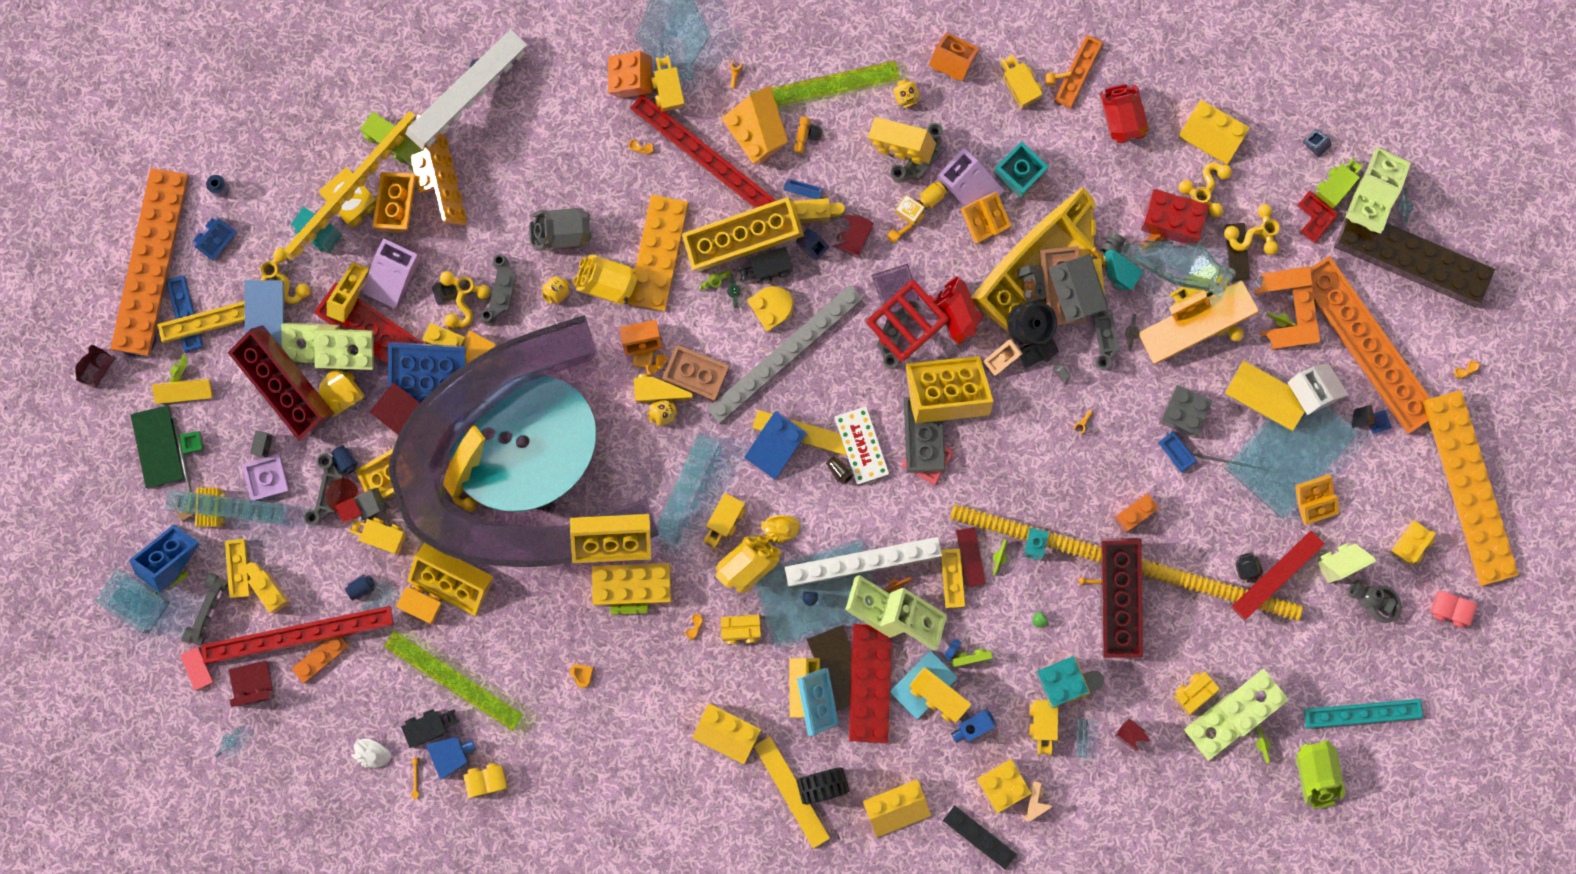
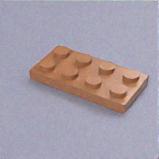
[1040,246,1087,325]

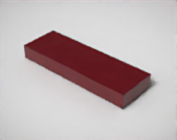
[956,527,986,588]

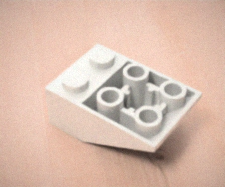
[1288,363,1349,415]

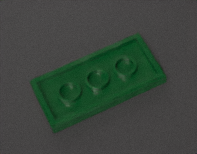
[130,405,185,489]

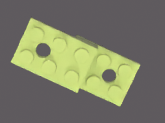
[1346,147,1411,234]
[281,323,374,370]
[846,575,947,650]
[1183,669,1289,761]

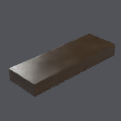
[1225,223,1250,281]

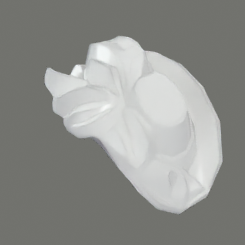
[351,738,391,768]

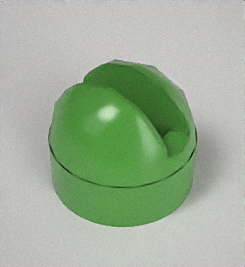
[1032,611,1049,628]

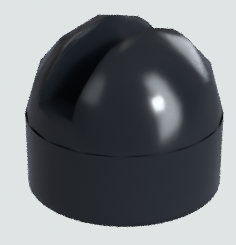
[808,124,823,140]

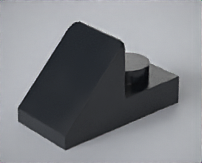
[1020,337,1059,368]

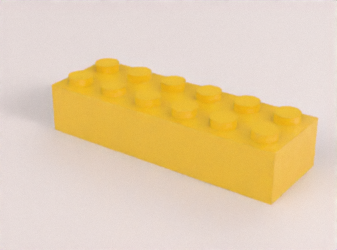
[682,197,804,272]

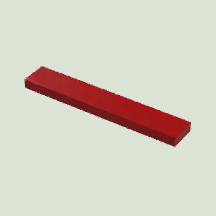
[1231,531,1325,621]

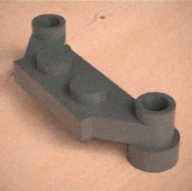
[890,123,943,182]
[481,254,517,326]
[876,300,919,369]
[1090,310,1120,371]
[304,453,344,526]
[182,573,228,646]

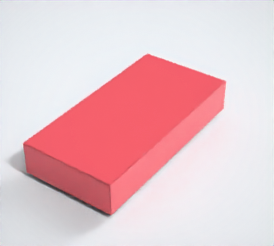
[180,647,214,691]

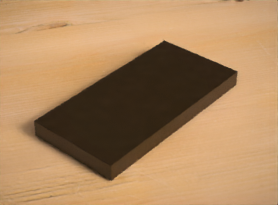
[806,625,852,711]

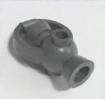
[1348,580,1402,623]

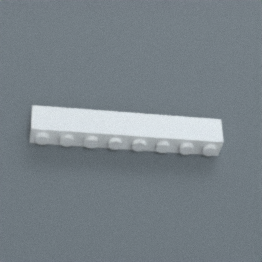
[406,29,527,150]
[785,537,942,588]

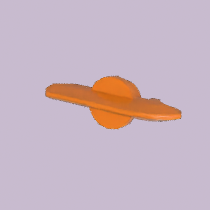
[883,577,912,593]

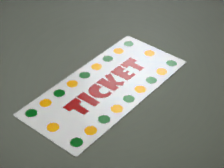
[835,407,889,484]

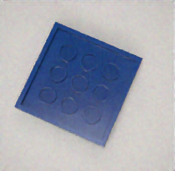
[388,342,466,423]

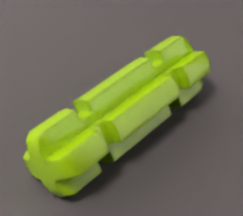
[610,604,648,615]

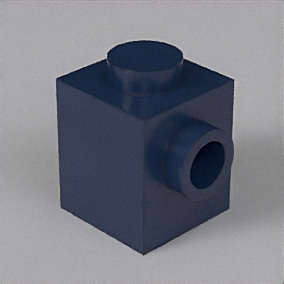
[795,228,829,261]

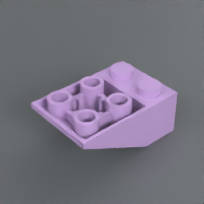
[937,148,1004,206]
[362,238,421,309]

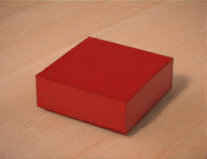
[335,498,362,524]

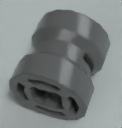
[1100,232,1126,253]

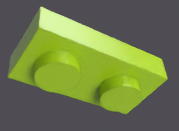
[952,648,992,667]

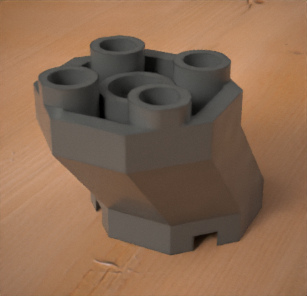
[529,208,591,251]

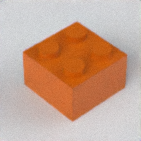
[608,51,652,98]

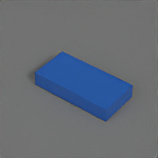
[783,179,824,199]
[1158,431,1197,473]

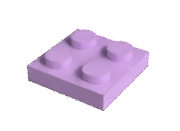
[242,454,290,502]

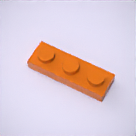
[291,637,350,684]

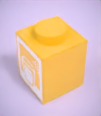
[895,195,925,226]

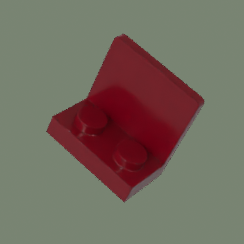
[229,661,275,707]

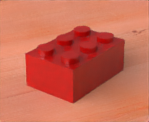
[1140,189,1209,247]

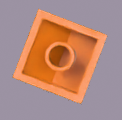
[928,32,980,81]

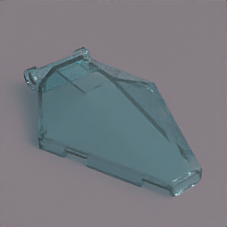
[635,0,710,81]
[1121,241,1236,296]

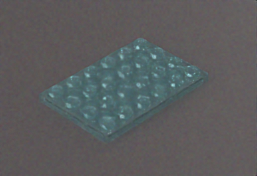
[1224,406,1358,519]
[754,539,875,647]

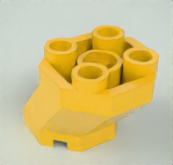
[573,255,637,305]
[715,535,781,593]

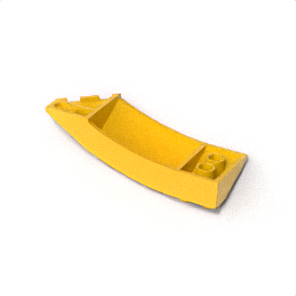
[971,187,1096,333]

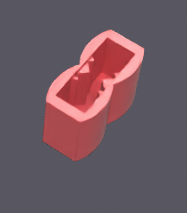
[1430,591,1478,629]

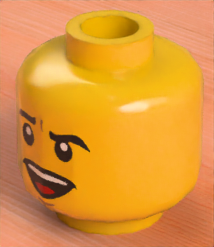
[541,276,570,304]

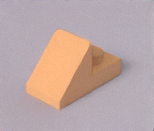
[983,339,1023,376]
[1025,781,1053,821]

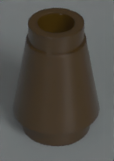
[826,456,854,485]

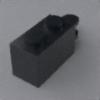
[737,246,793,284]
[401,709,460,748]

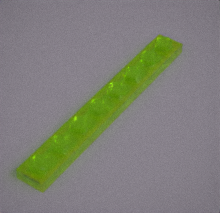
[749,60,900,107]
[383,631,524,731]

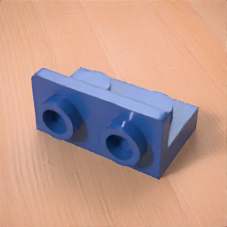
[193,217,237,261]

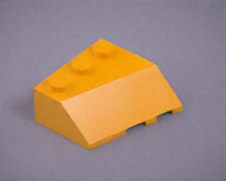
[721,85,789,165]

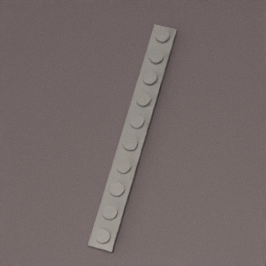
[707,285,862,424]

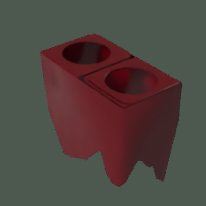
[831,211,874,258]
[75,345,115,388]
[1114,719,1154,754]

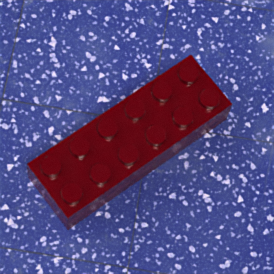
[228,325,335,441]
[1100,538,1143,658]

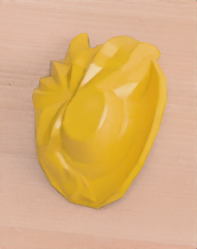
[761,515,800,544]

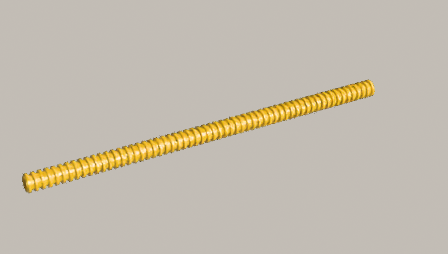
[950,503,1303,621]

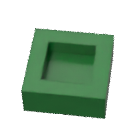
[180,431,204,454]

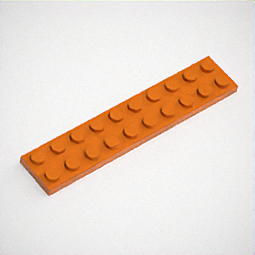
[110,168,189,357]
[1310,255,1431,434]

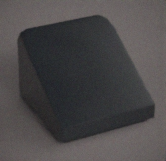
[432,282,458,305]
[1352,405,1375,428]

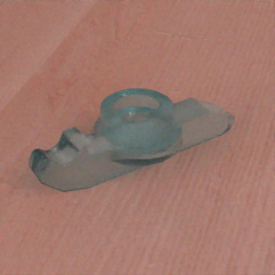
[1399,188,1413,226]
[215,726,242,757]

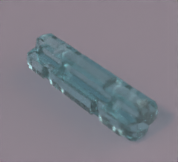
[1076,719,1088,758]

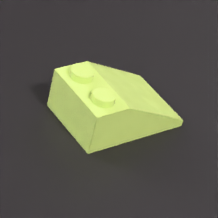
[1317,543,1376,583]

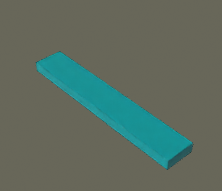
[1303,699,1423,728]

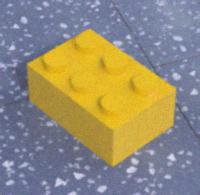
[867,117,936,165]

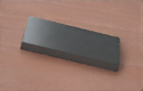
[904,397,945,473]

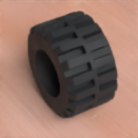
[796,767,850,805]

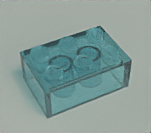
[95,569,170,634]

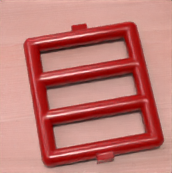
[866,280,949,362]

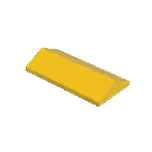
[1224,360,1305,431]

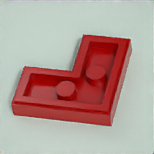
[1297,190,1339,244]

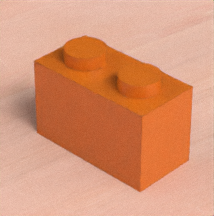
[619,320,663,357]
[1114,493,1160,533]

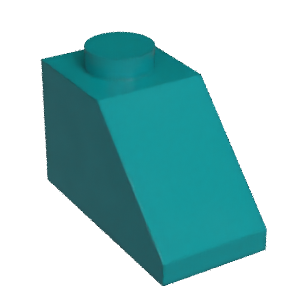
[1104,250,1143,291]

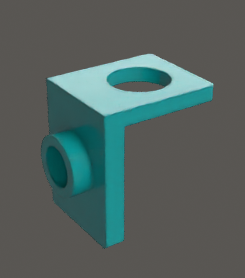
[1022,528,1049,561]

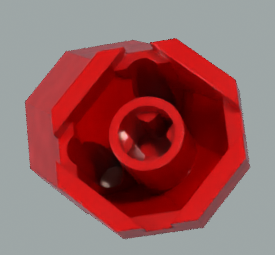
[1099,84,1149,143]
[935,276,984,345]

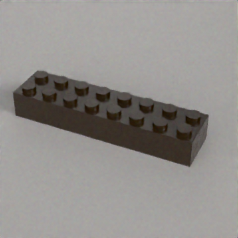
[1334,218,1495,308]

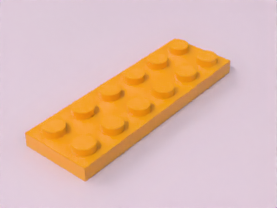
[628,194,688,312]

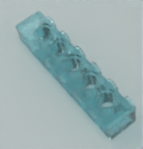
[165,489,287,526]

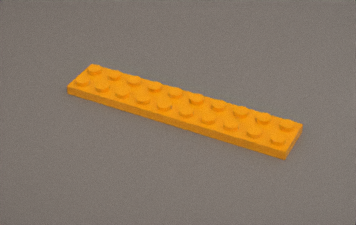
[1423,390,1519,586]

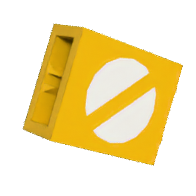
[318,167,376,228]

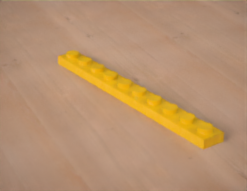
[284,111,416,261]

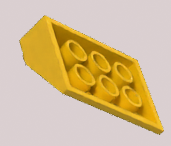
[906,356,994,423]

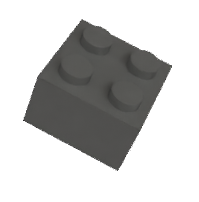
[1159,385,1213,438]

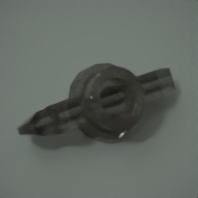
[1125,314,1139,351]

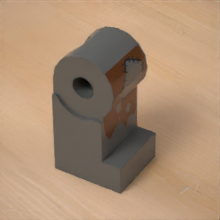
[1017,265,1046,303]

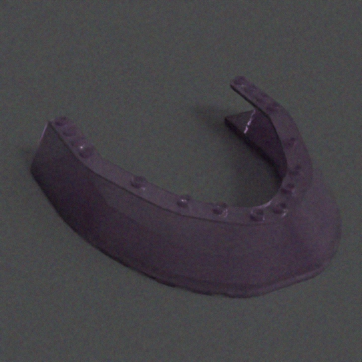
[389,315,659,567]

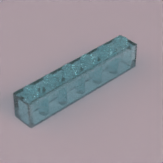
[651,432,722,548]

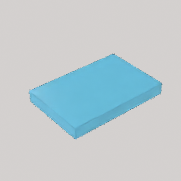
[890,650,958,719]
[797,668,839,736]

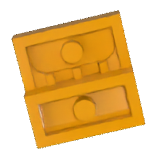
[960,192,1011,243]
[1295,474,1339,525]

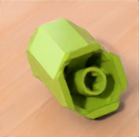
[1295,740,1346,809]

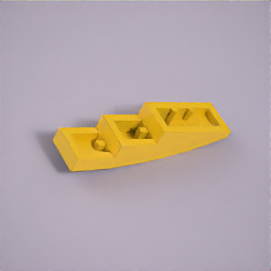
[443,426,485,498]

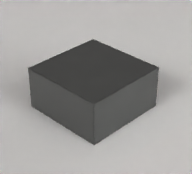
[250,430,273,458]
[354,488,387,520]

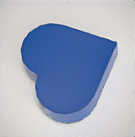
[944,639,962,662]

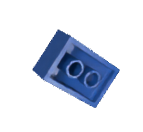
[744,411,808,480]
[129,525,200,593]

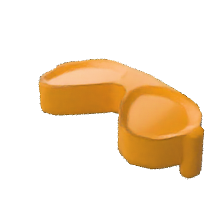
[628,139,654,155]
[645,354,669,375]
[1454,360,1480,379]
[685,614,703,640]

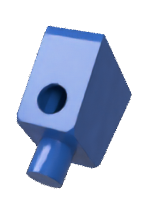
[951,707,997,743]
[426,737,477,779]

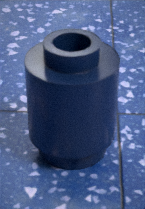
[206,175,230,197]
[331,445,358,475]
[345,574,375,601]

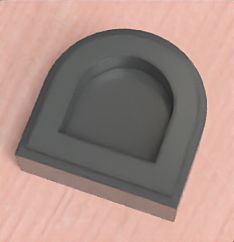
[1053,364,1071,384]
[1083,670,1104,692]

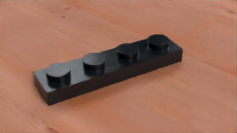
[942,805,1017,870]

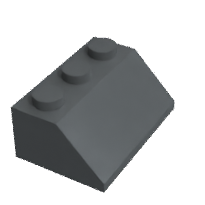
[1049,254,1108,322]

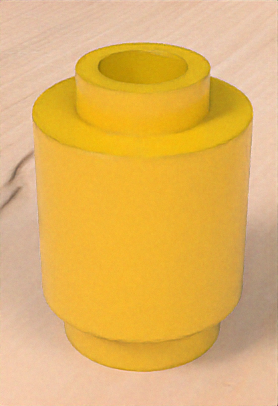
[919,181,947,209]

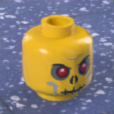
[893,79,920,108]
[647,399,677,427]

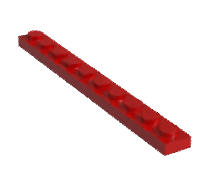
[630,95,777,208]
[202,606,394,665]

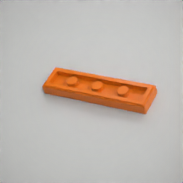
[1054,34,1103,109]

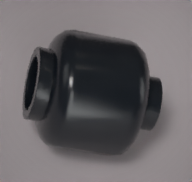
[1235,553,1263,583]

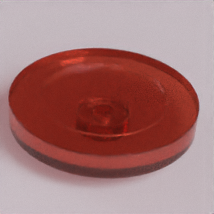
[324,478,359,512]

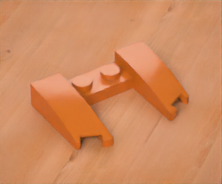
[1255,266,1320,349]

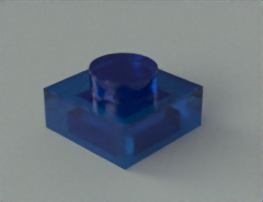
[1369,410,1392,435]

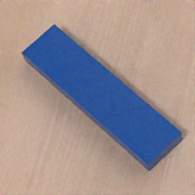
[166,275,204,353]

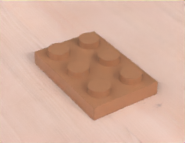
[662,344,730,401]

